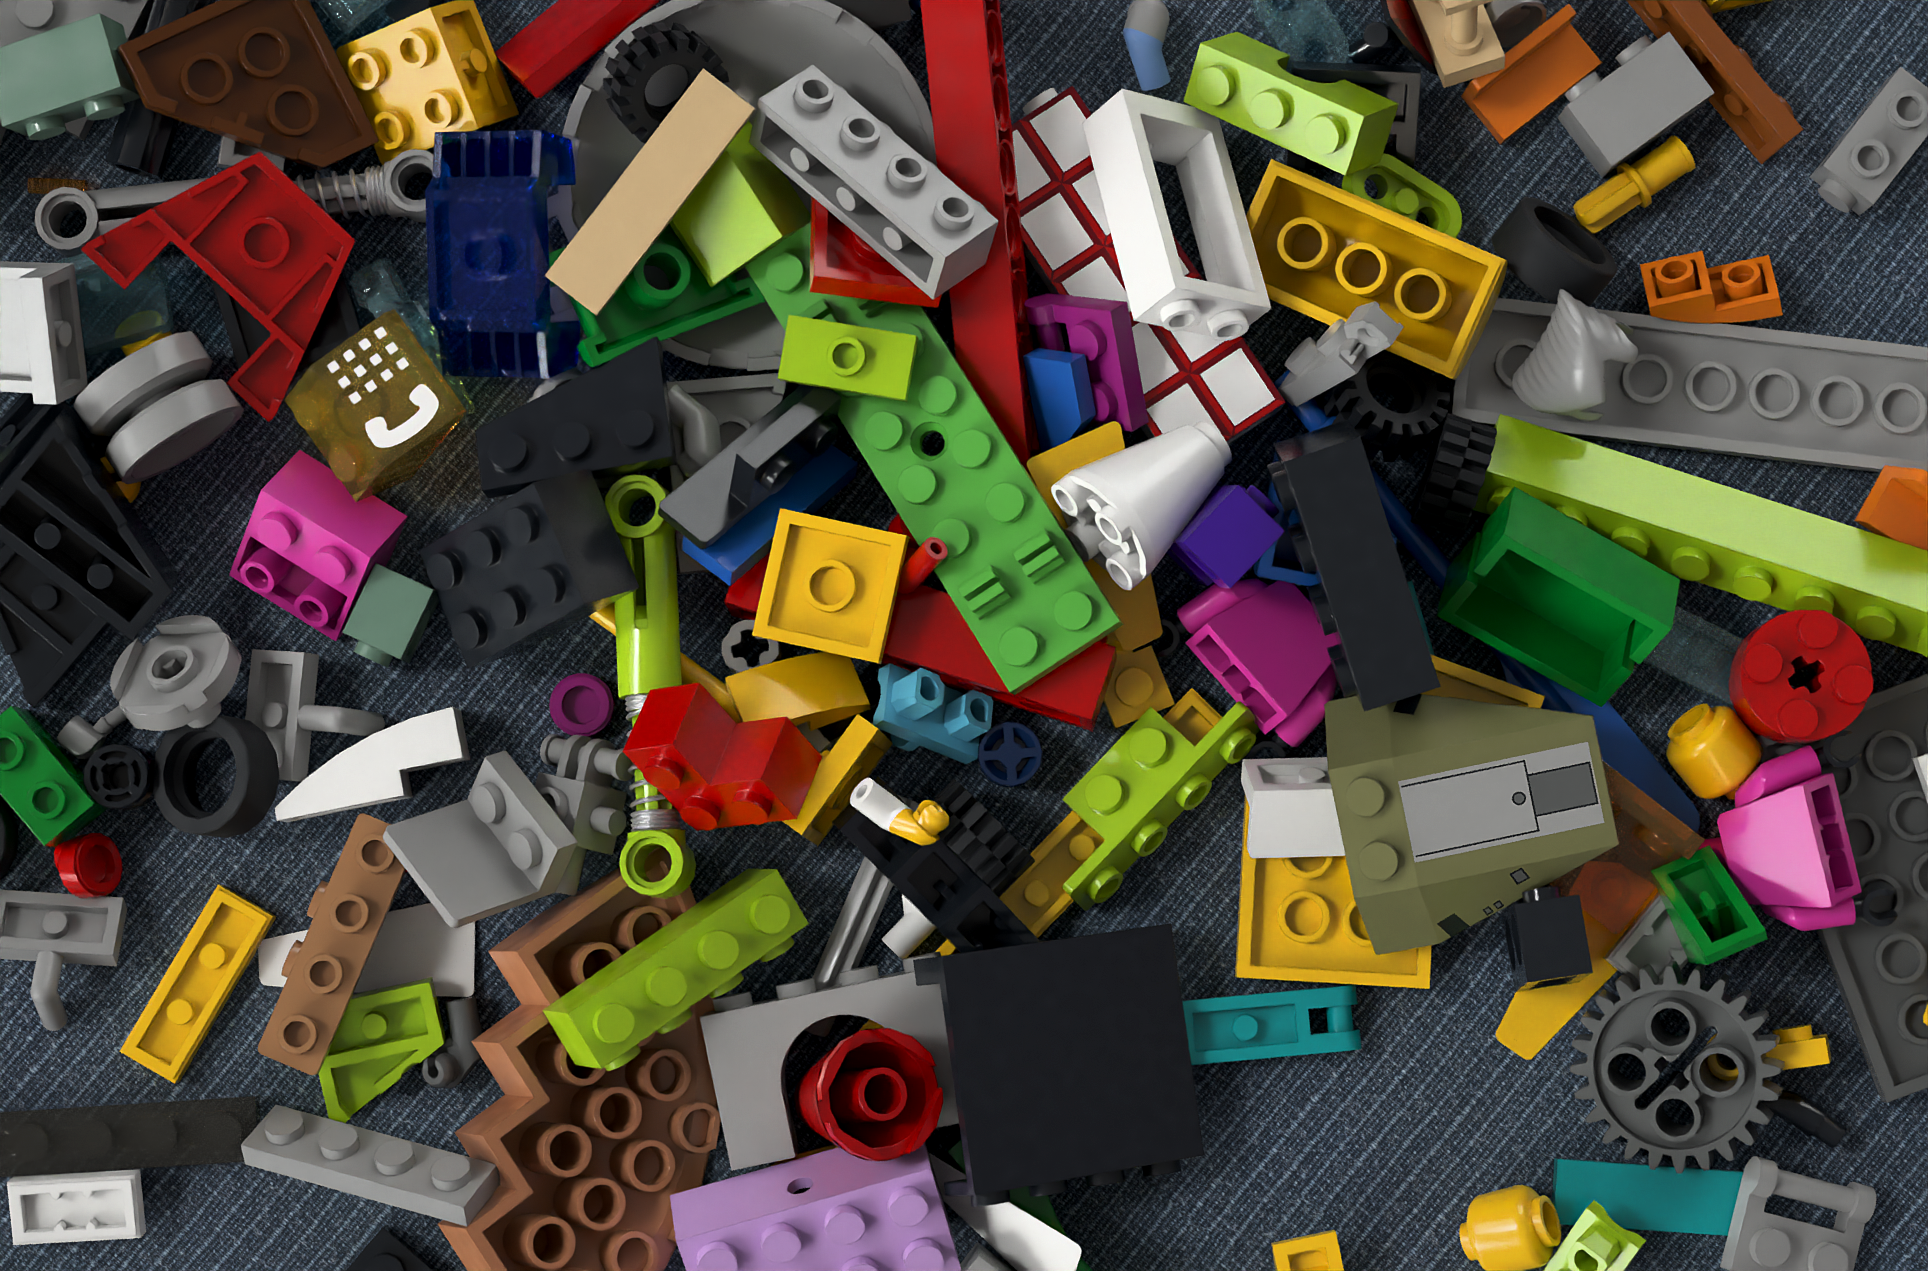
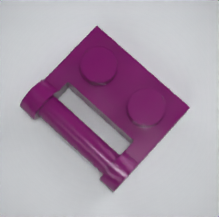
[1024,294,1149,432]

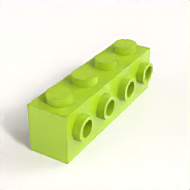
[542,868,809,1071]

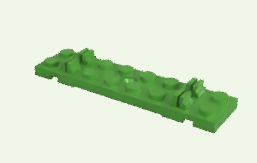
[745,222,1124,695]

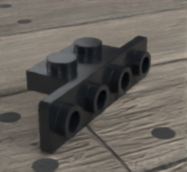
[658,384,846,549]

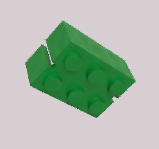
[1436,486,1680,707]

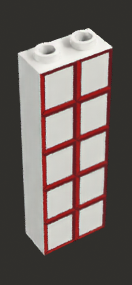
[1012,86,1285,445]

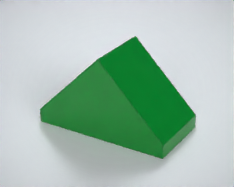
[1651,845,1768,965]

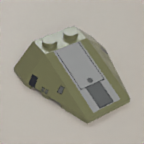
[1324,694,1620,955]

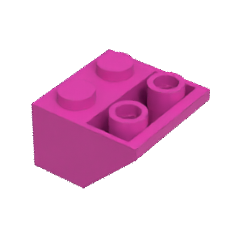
[229,450,408,641]

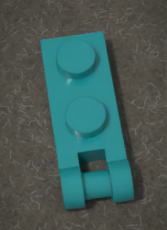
[1182,985,1362,1065]

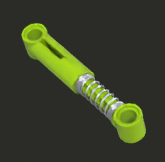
[605,474,696,899]

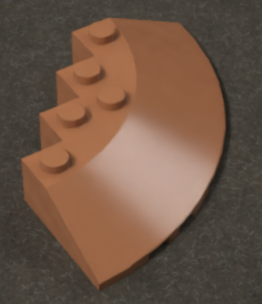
[438,847,721,1271]

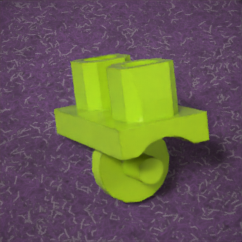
[1543,1200,1646,1271]

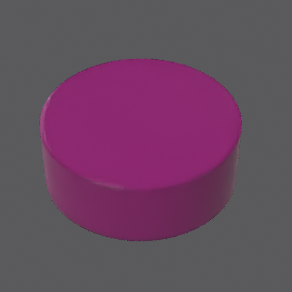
[549,673,615,737]

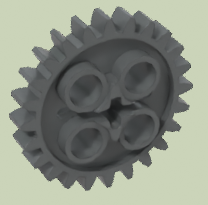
[1570,961,1785,1173]

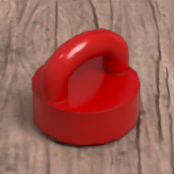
[54,833,122,898]

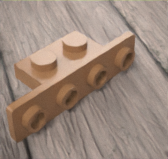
[258,813,406,1075]

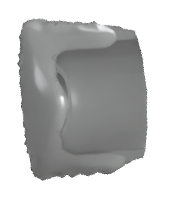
[1511,289,1638,421]

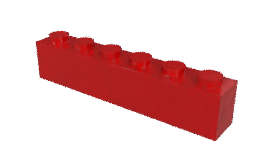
[724,552,1117,732]

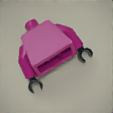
[1155,578,1338,759]
[1699,729,1898,931]

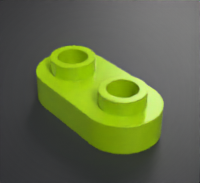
[1342,153,1462,238]

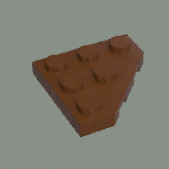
[116,0,379,171]

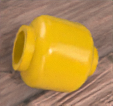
[1666,703,1763,799]
[1459,1185,1561,1271]

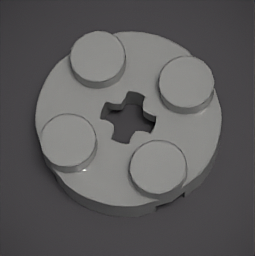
[110,615,242,731]

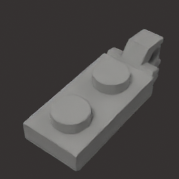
[1278,301,1404,407]

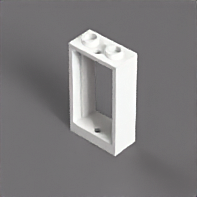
[1082,89,1272,341]

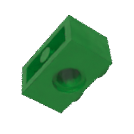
[0,706,108,847]

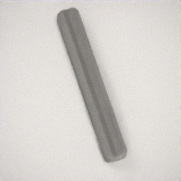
[804,795,919,1037]

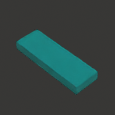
[1552,1158,1744,1236]

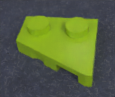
[318,977,446,1123]

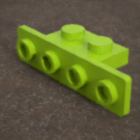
[1062,701,1260,911]

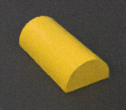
[1246,159,1508,380]

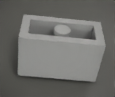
[1558,32,1715,178]

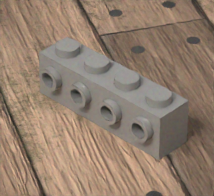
[749,65,998,300]

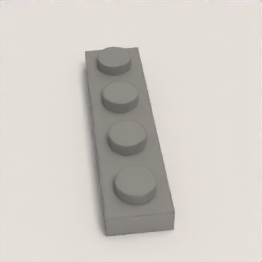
[241,1104,500,1226]

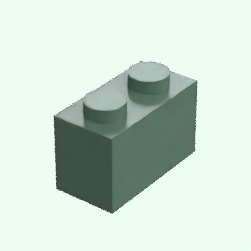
[0,13,140,140]

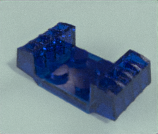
[425,130,580,378]

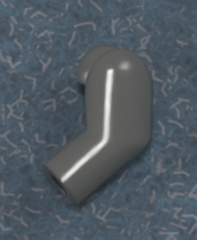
[422,996,482,1089]

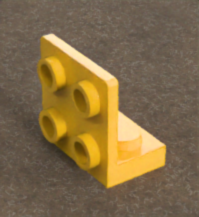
[336,0,519,165]

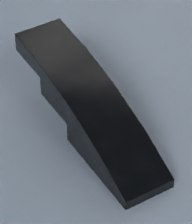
[832,777,1041,953]

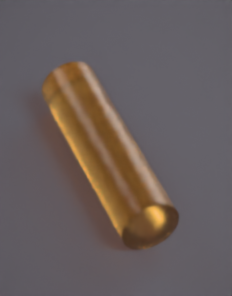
[28,177,88,194]

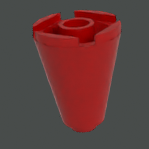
[794,1028,943,1161]

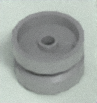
[73,331,244,484]

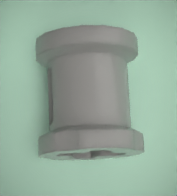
[722,620,782,674]

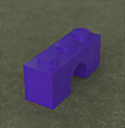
[1166,485,1285,588]

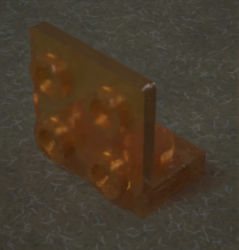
[1549,761,1705,934]

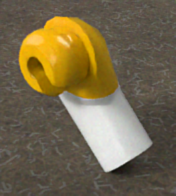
[850,778,949,846]

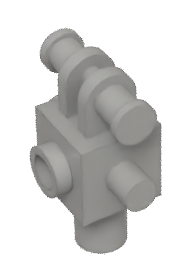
[535,734,634,896]

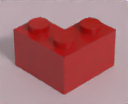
[623,683,822,831]

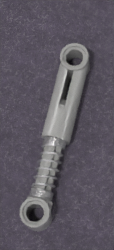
[34,149,456,260]

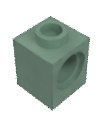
[342,563,439,668]

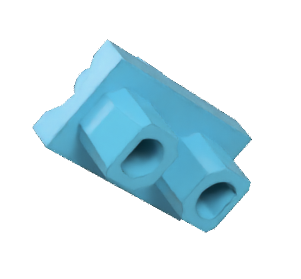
[873,663,993,764]

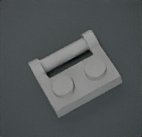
[1720,1156,1876,1271]

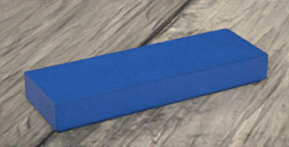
[682,445,858,586]

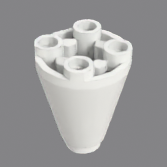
[1051,421,1232,590]

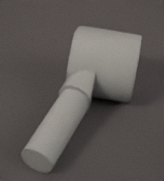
[57,705,127,760]

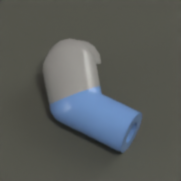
[1123,0,1171,91]

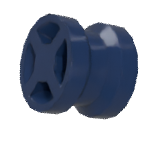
[977,722,1042,788]

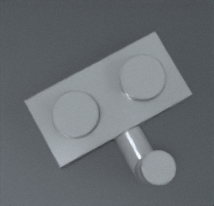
[245,649,385,782]
[0,890,127,1031]

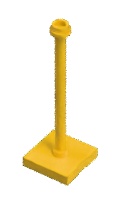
[588,603,893,846]

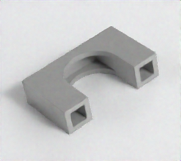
[700,952,959,1171]

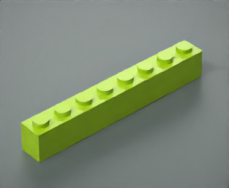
[1473,414,1928,658]

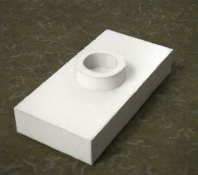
[7,1169,146,1245]

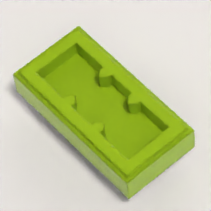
[777,315,918,402]

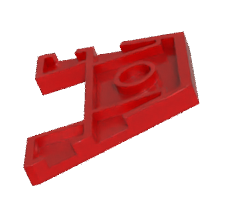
[80,151,356,422]

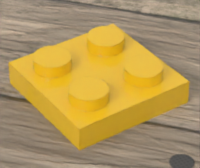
[752,508,909,664]

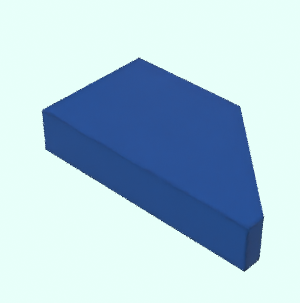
[1023,348,1096,453]

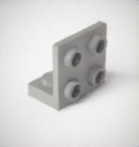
[383,750,578,928]

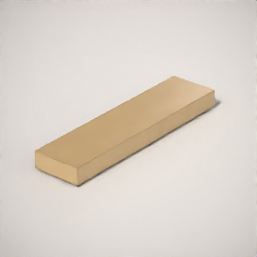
[545,68,756,316]

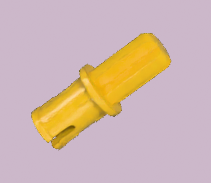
[1573,135,1696,234]

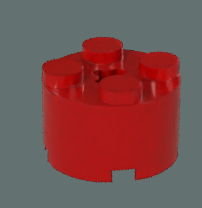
[1729,610,1873,745]

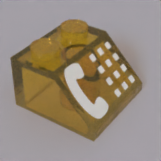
[285,309,467,502]

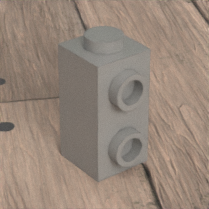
[1810,67,1928,216]

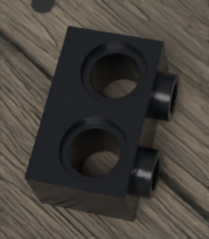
[1502,886,1593,992]

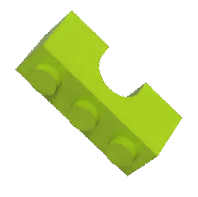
[1183,32,1399,176]

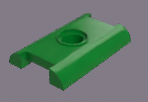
[544,224,765,367]

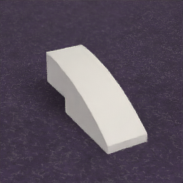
[275,707,470,822]

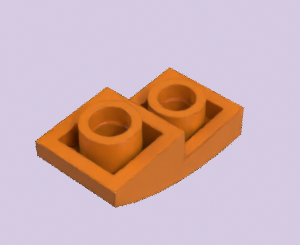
[1640,251,1783,323]

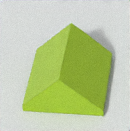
[669,120,811,287]

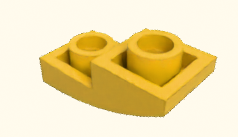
[725,652,870,731]

